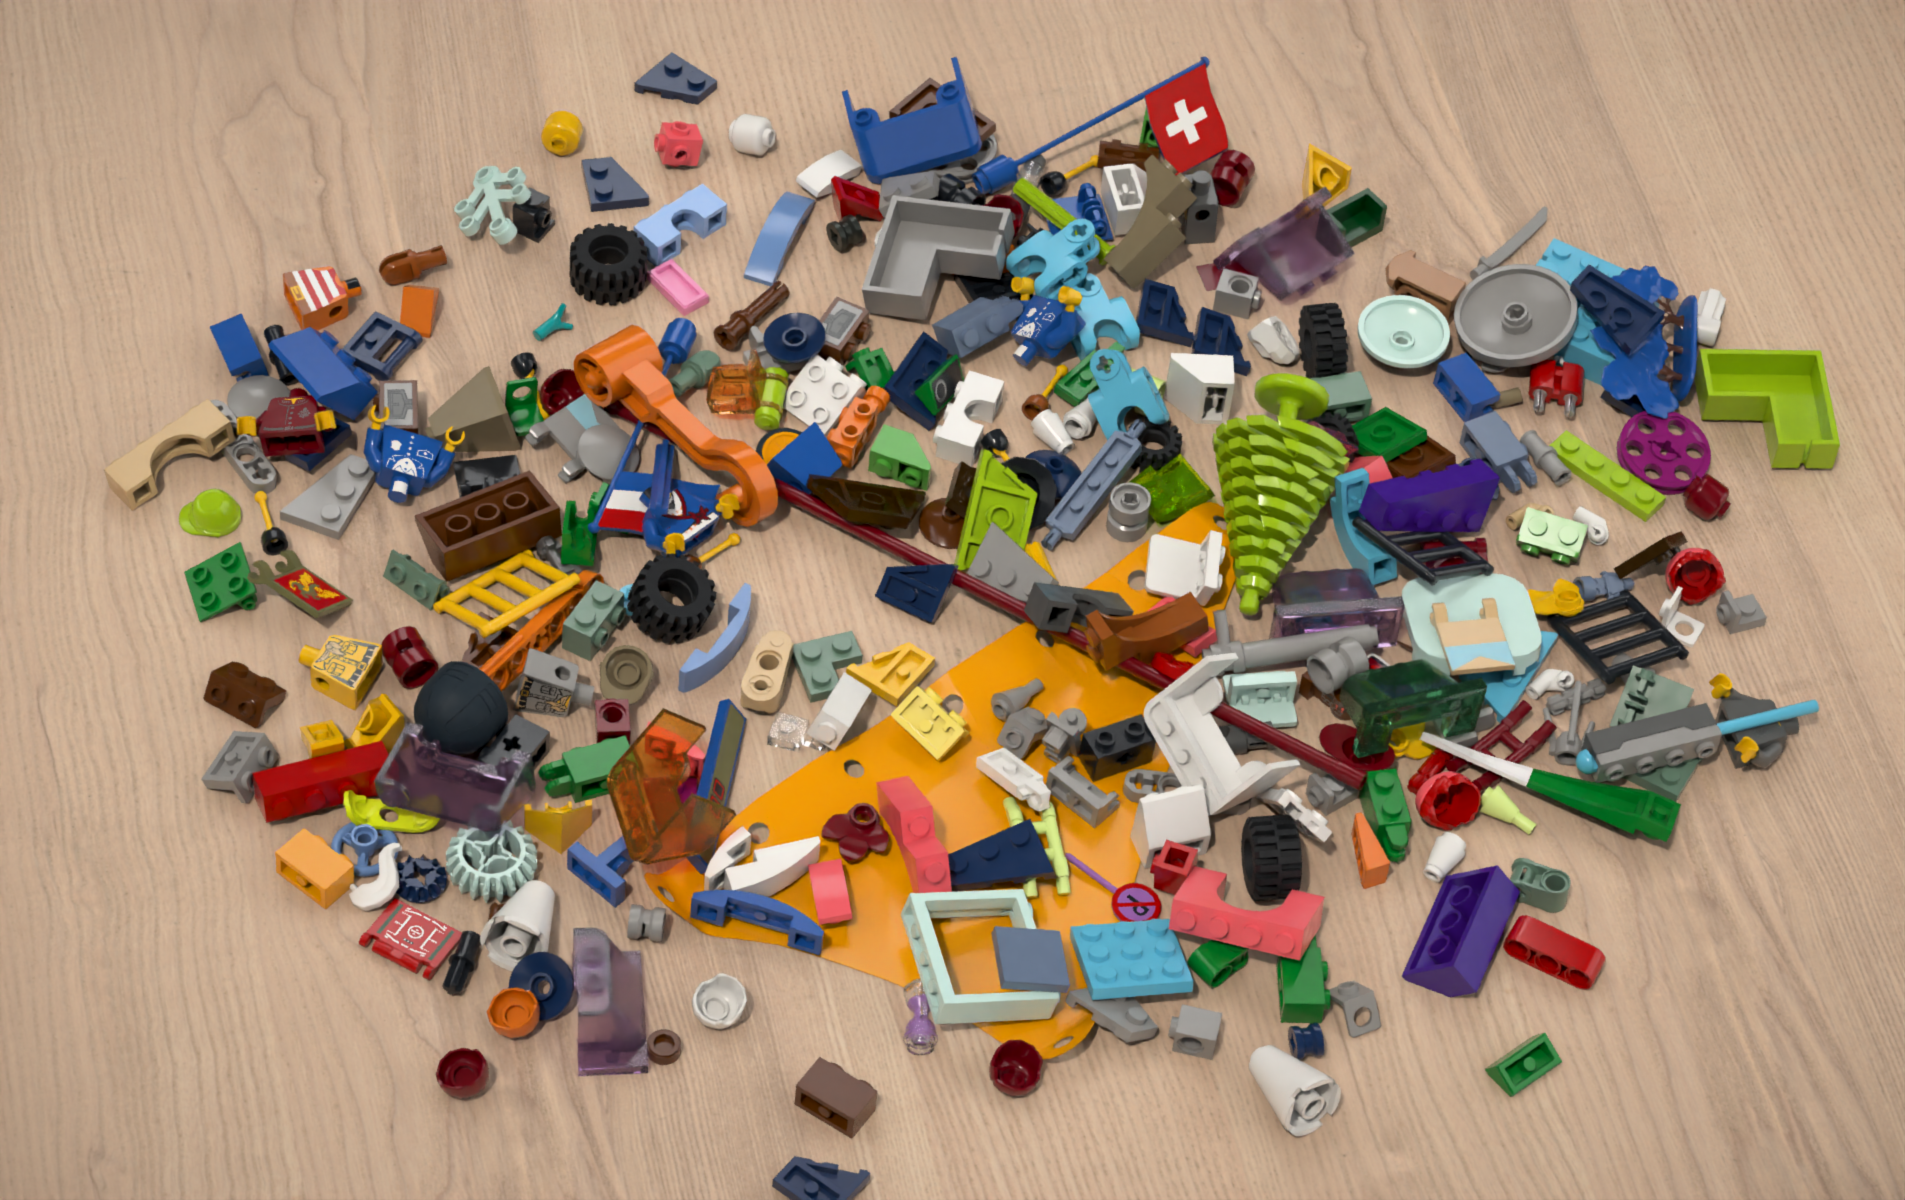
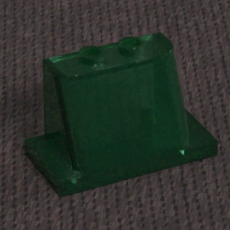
[1339,659,1487,758]

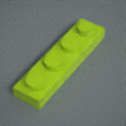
[1549,430,1666,522]

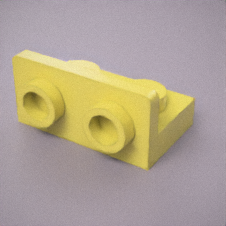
[891,686,969,761]

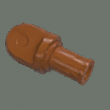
[379,245,447,285]

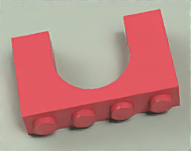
[1169,866,1325,961]

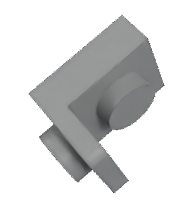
[1716,590,1767,634]
[1305,773,1358,816]

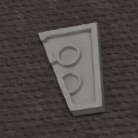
[280,454,376,540]
[967,522,1059,603]

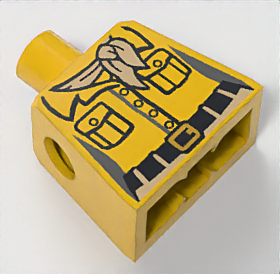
[299,635,383,711]

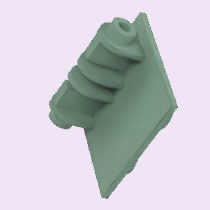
[1609,665,1694,727]

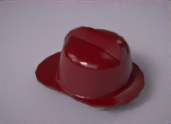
[1319,723,1395,772]

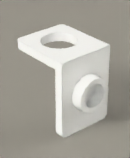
[1659,586,1705,647]

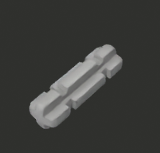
[1545,678,1606,715]

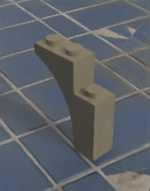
[1104,155,1197,289]

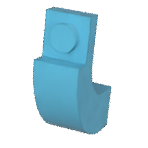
[1330,468,1397,587]

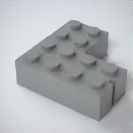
[862,195,1015,320]

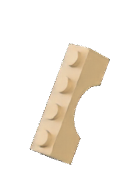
[104,399,235,511]

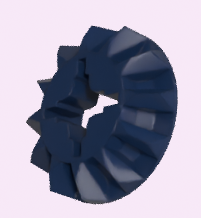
[396,854,447,903]

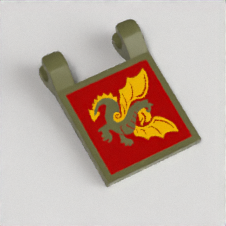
[247,550,353,619]

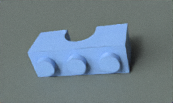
[634,183,727,267]

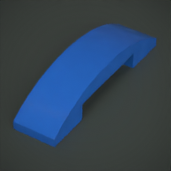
[690,890,824,956]

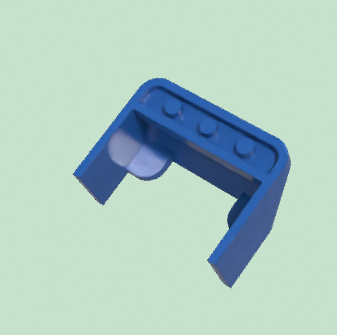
[842,57,982,184]

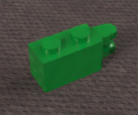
[538,736,639,803]
[1359,768,1411,863]
[1276,934,1330,1023]

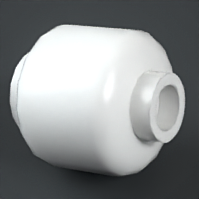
[729,114,776,155]

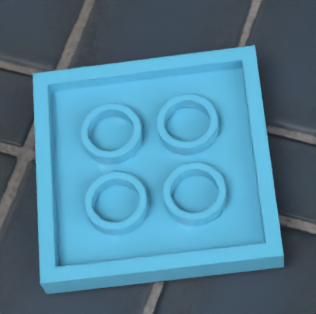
[1070,919,1193,1000]

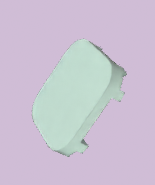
[1400,573,1542,679]

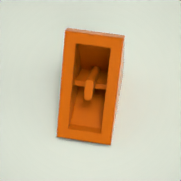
[400,285,439,338]

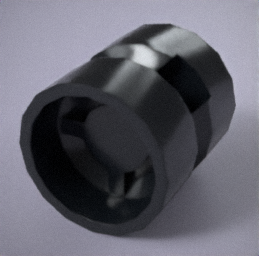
[929,173,986,206]

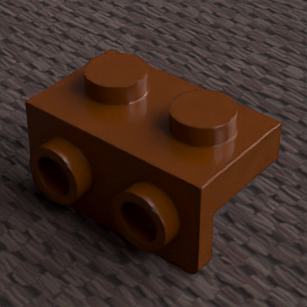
[203,661,287,728]

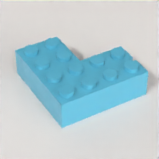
[1536,238,1661,386]

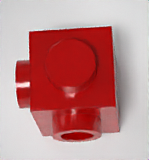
[1150,839,1198,895]

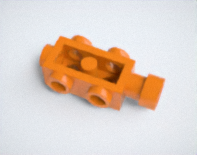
[827,386,890,468]

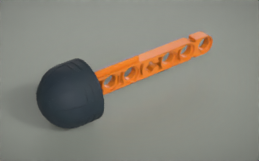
[414,570,604,755]

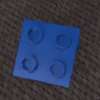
[1045,183,1113,241]

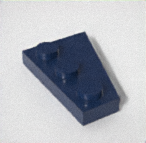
[883,331,948,431]
[948,819,1057,892]

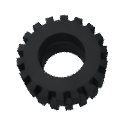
[569,223,647,305]
[627,554,716,644]
[1241,814,1302,901]

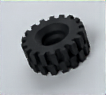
[1298,303,1348,379]

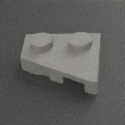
[879,171,940,218]

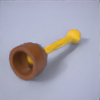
[1022,365,1068,420]

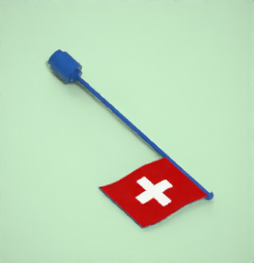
[972,57,1228,195]

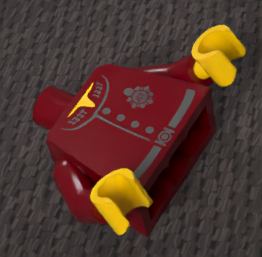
[236,388,337,457]

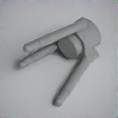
[1543,681,1595,766]

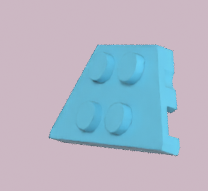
[1459,631,1558,723]

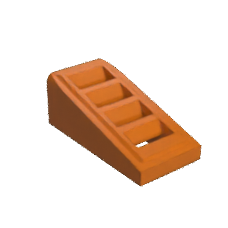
[1351,812,1390,889]

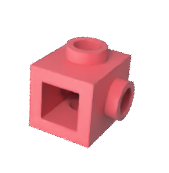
[654,121,703,167]

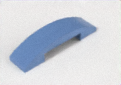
[744,191,815,286]
[678,583,751,693]

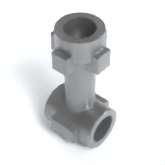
[536,536,581,584]

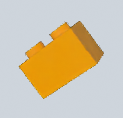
[275,828,354,910]

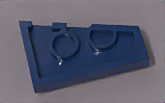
[1570,265,1665,356]

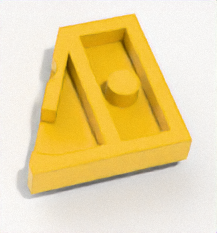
[846,642,935,707]

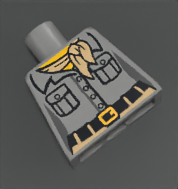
[513,648,594,717]

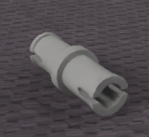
[1520,430,1572,485]

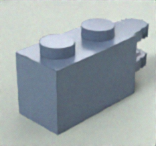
[932,296,1023,358]
[1459,411,1537,493]

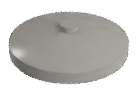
[1454,264,1578,367]

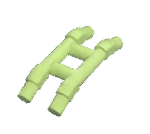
[1003,797,1071,899]

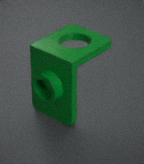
[505,377,544,436]

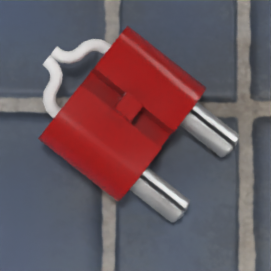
[1528,356,1585,417]

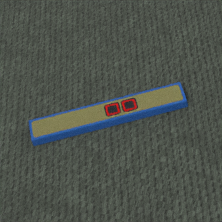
[682,699,746,874]

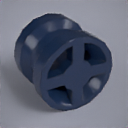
[1288,1022,1324,1060]

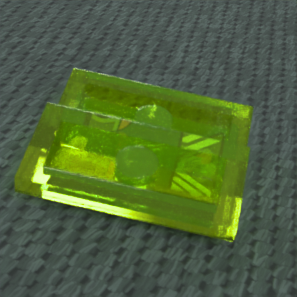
[1129,454,1215,523]

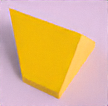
[1302,143,1352,219]
[344,693,405,753]
[524,800,592,854]

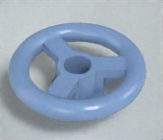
[331,822,398,877]

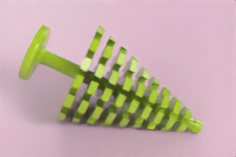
[1212,373,1350,616]

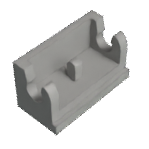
[1046,756,1120,829]

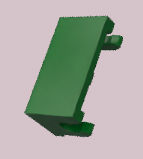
[561,500,597,566]

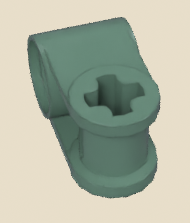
[1510,858,1571,913]

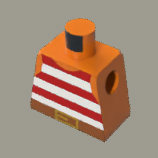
[283,266,362,331]

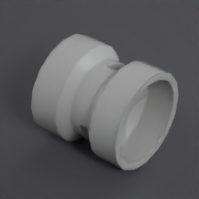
[627,904,666,942]

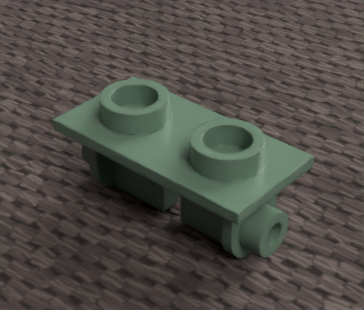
[383,549,450,611]

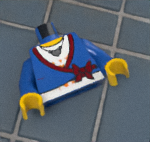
[639,487,740,558]

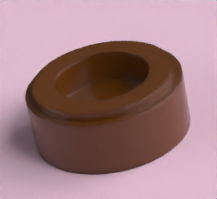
[646,1029,681,1065]

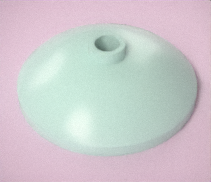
[1357,295,1450,368]

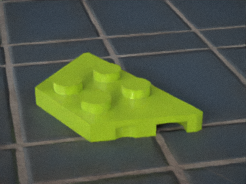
[954,449,1037,570]

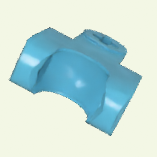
[1006,219,1100,300]
[1070,273,1140,360]
[1088,349,1169,440]

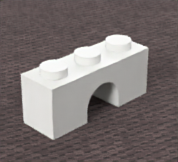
[933,370,1004,467]

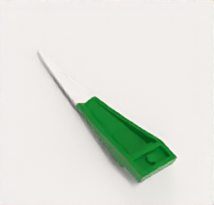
[1420,732,1681,842]

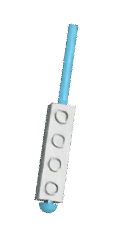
[1576,699,1819,783]

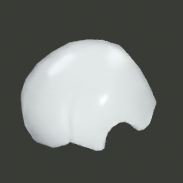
[692,973,747,1029]

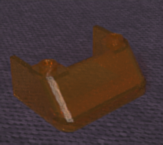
[607,708,736,865]

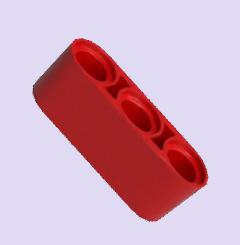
[1503,915,1606,990]

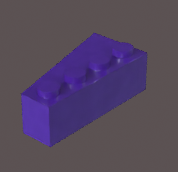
[1359,458,1500,532]

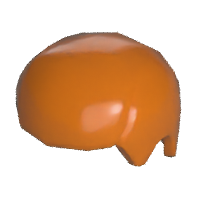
[487,987,540,1039]

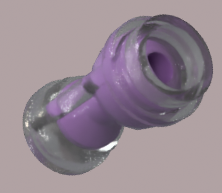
[903,979,938,1055]

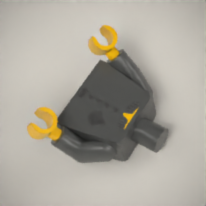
[1709,673,1799,769]

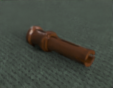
[713,281,790,350]

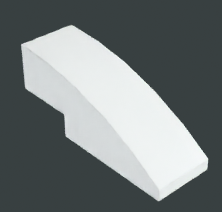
[723,836,821,897]

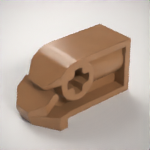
[1385,250,1466,325]

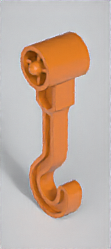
[574,325,778,527]

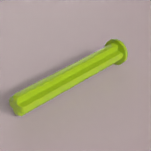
[1013,178,1116,266]

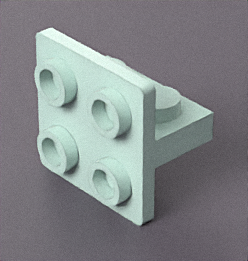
[1222,671,1297,728]

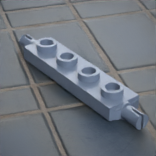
[1041,420,1146,550]

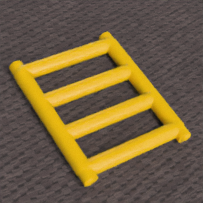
[433,549,580,638]

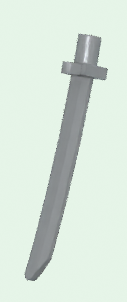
[1470,207,1548,280]

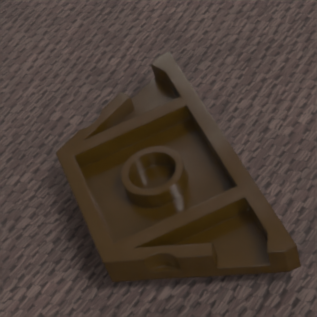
[806,474,926,530]

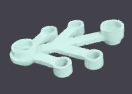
[454,166,531,245]

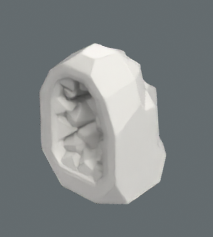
[1247,316,1299,364]

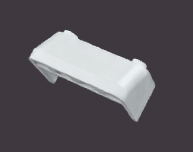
[1144,653,1300,816]

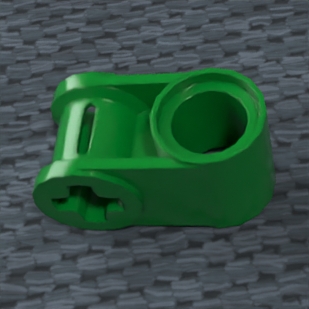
[1187,940,1249,988]

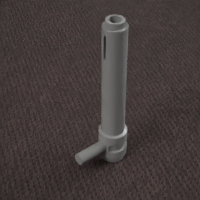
[1202,610,1379,677]

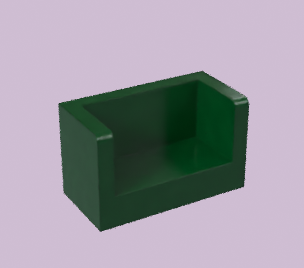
[1318,188,1387,255]

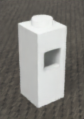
[807,672,872,751]

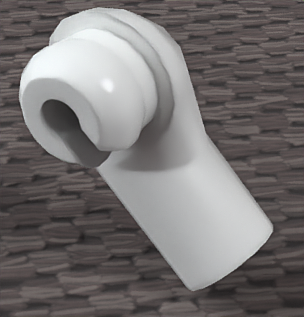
[1573,506,1609,545]
[1525,669,1575,699]

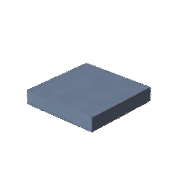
[991,926,1070,993]

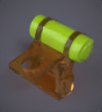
[706,349,789,431]

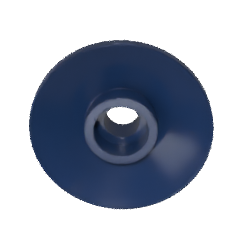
[763,313,826,363]
[1025,450,1082,499]
[509,952,574,1021]

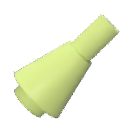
[1479,785,1537,835]

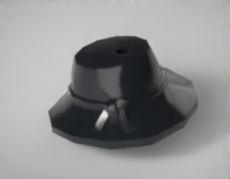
[1001,456,1057,530]

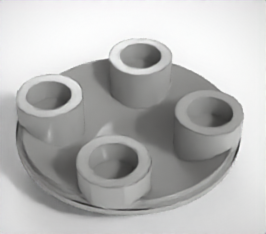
[227,375,290,419]
[576,424,639,484]

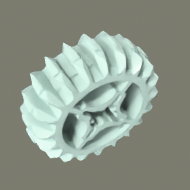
[446,817,537,903]

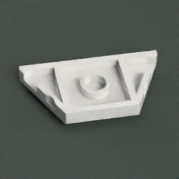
[1256,787,1332,842]

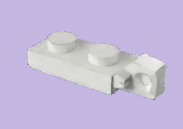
[976,748,1051,812]

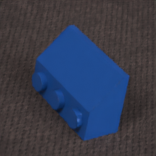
[268,327,378,420]

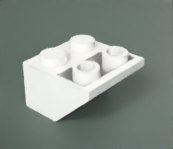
[1100,164,1147,235]
[1164,353,1235,425]
[1130,784,1211,869]

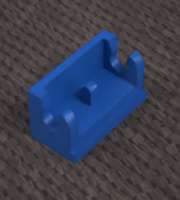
[210,313,269,382]
[1433,352,1501,422]

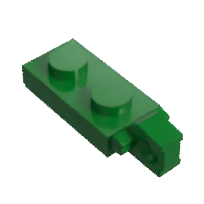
[1054,342,1125,407]

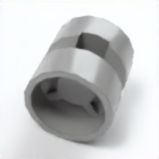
[1106,482,1151,543]
[1307,636,1369,694]

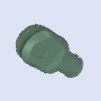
[669,350,721,397]

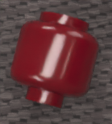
[1682,474,1731,521]

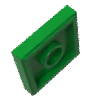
[1352,407,1428,462]

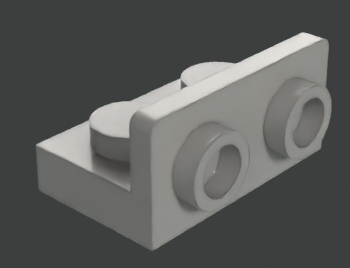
[201,731,278,803]

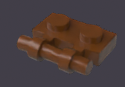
[1097,139,1159,172]

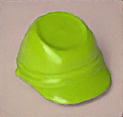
[179,489,241,538]

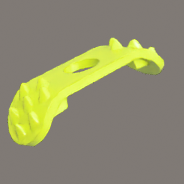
[343,790,443,833]

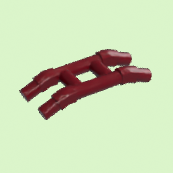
[1446,700,1557,792]

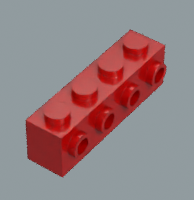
[252,741,396,823]

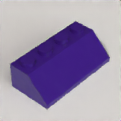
[1402,865,1520,998]

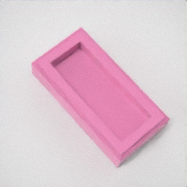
[647,259,709,316]

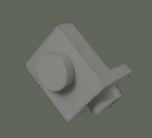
[997,707,1048,759]

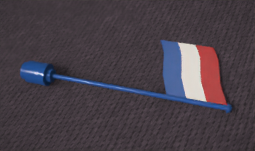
[588,318,720,541]

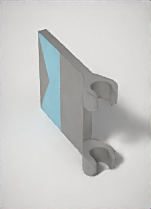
[525,394,619,483]

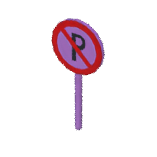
[1065,853,1161,922]

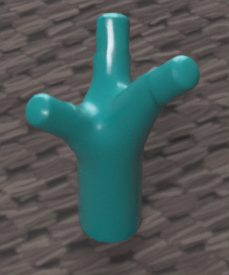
[533,303,573,341]

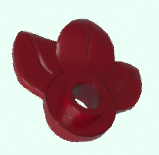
[821,803,889,862]

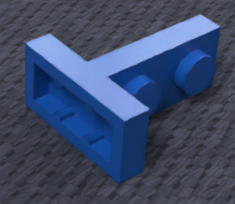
[567,818,654,908]

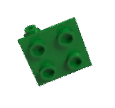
[184,542,257,622]

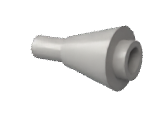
[991,678,1043,722]

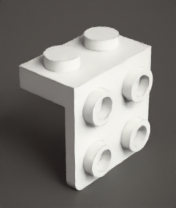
[783,355,867,436]
[1144,530,1225,606]

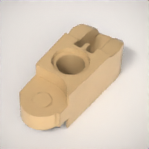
[740,630,794,714]

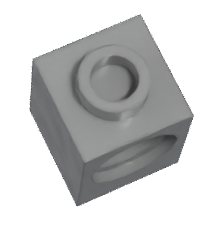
[1213,269,1262,319]
[1168,1004,1222,1060]

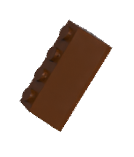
[415,470,562,582]

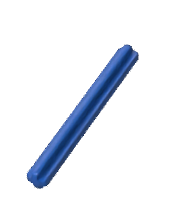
[649,439,675,519]

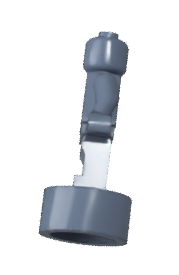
[1573,571,1634,602]

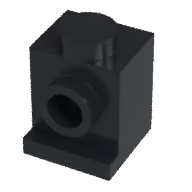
[513,187,555,243]

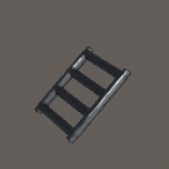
[1352,516,1494,586]
[1546,589,1689,685]

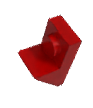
[831,176,884,222]

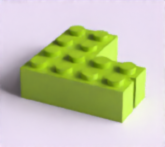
[1694,349,1840,469]

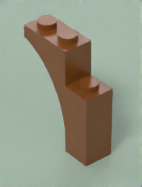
[1084,592,1209,671]

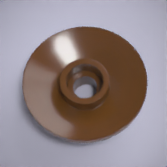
[919,498,965,549]

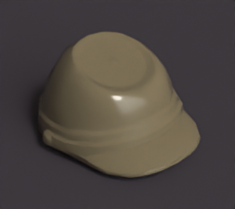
[599,645,654,705]

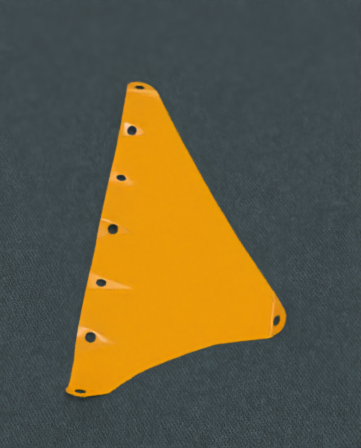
[644,502,1236,1060]

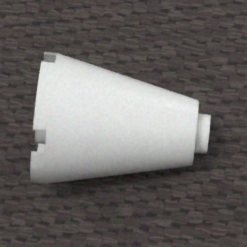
[480,880,555,971]
[1249,1045,1341,1136]

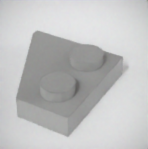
[1065,988,1158,1043]

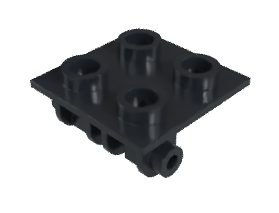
[453,455,520,498]

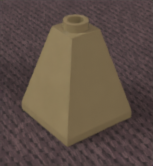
[425,366,521,452]

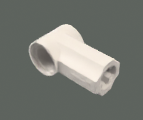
[1697,288,1726,347]

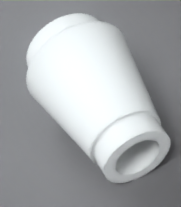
[1063,398,1097,439]
[1031,409,1075,455]
[1423,832,1466,883]

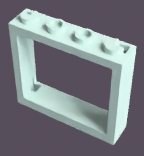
[900,889,1060,1024]

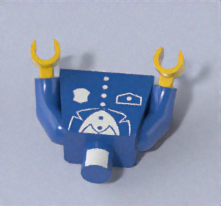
[1011,277,1086,366]
[364,405,465,503]

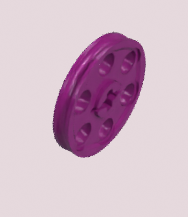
[1616,411,1711,495]

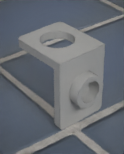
[1329,981,1381,1037]

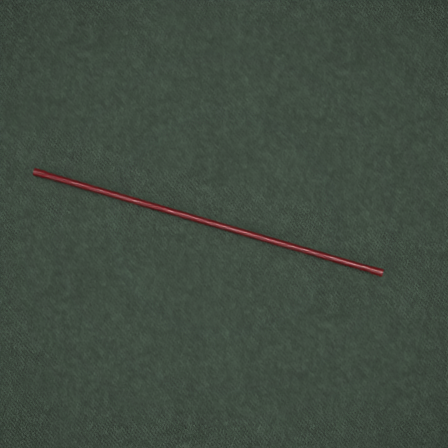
[602,400,1368,791]

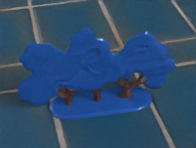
[1590,266,1698,419]

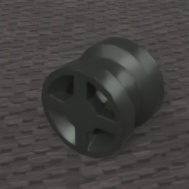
[826,214,863,251]

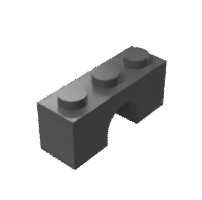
[1024,582,1134,633]

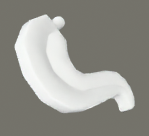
[349,843,402,911]

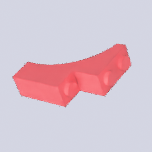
[876,776,952,893]

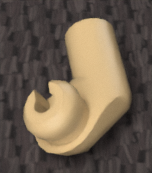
[1505,503,1554,530]

